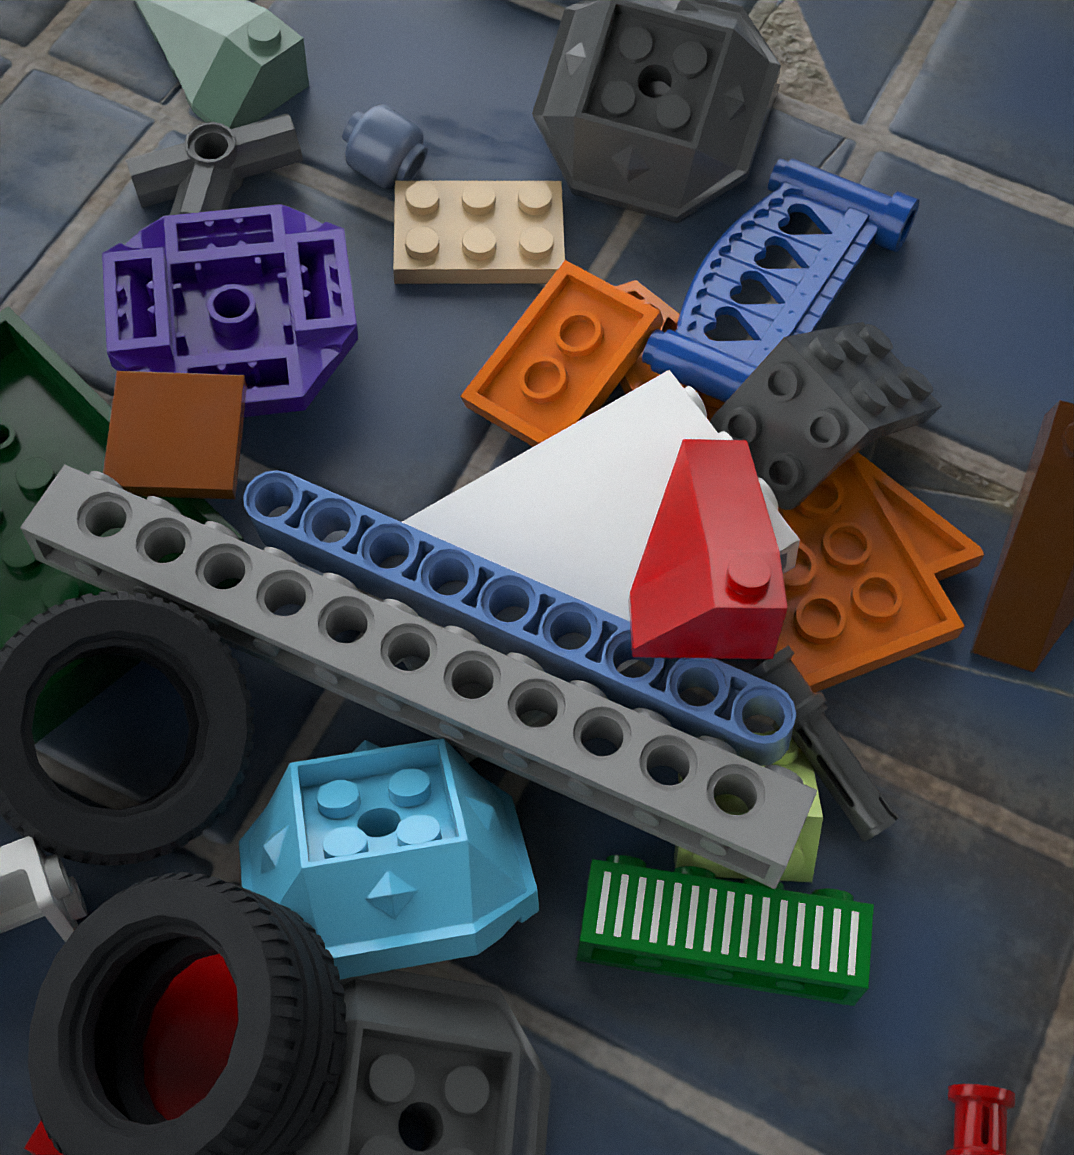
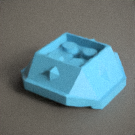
[239,738,539,979]

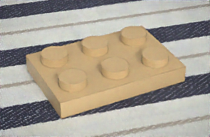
[393,181,565,284]

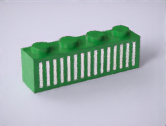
[576,855,874,1006]

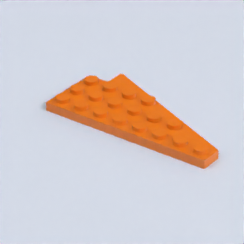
[615,280,985,693]

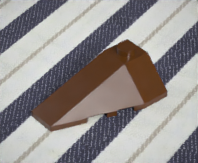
[970,400,1074,673]

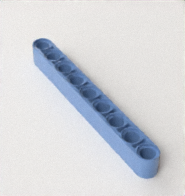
[243,470,796,766]

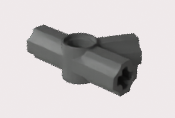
[126,113,303,215]

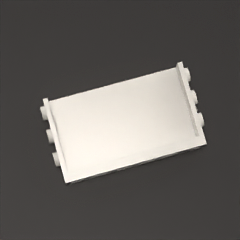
[357,370,800,763]

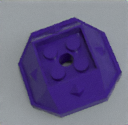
[102,204,358,418]

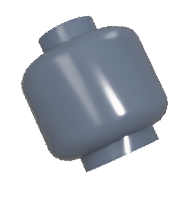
[342,104,428,189]

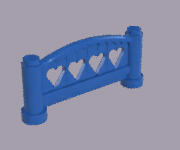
[642,158,920,403]

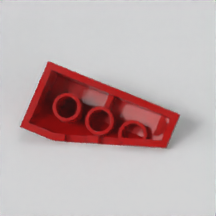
[628,439,788,659]

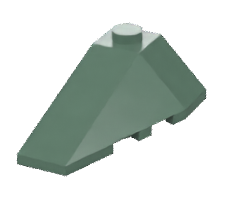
[134,0,309,129]

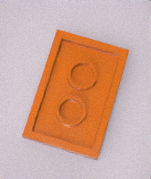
[460,260,664,447]

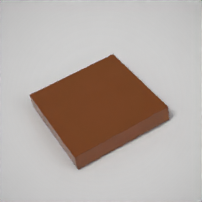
[103,371,247,500]

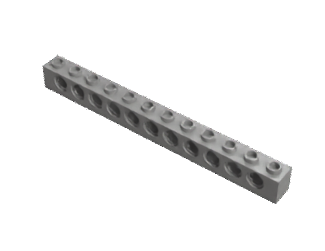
[20,464,818,889]

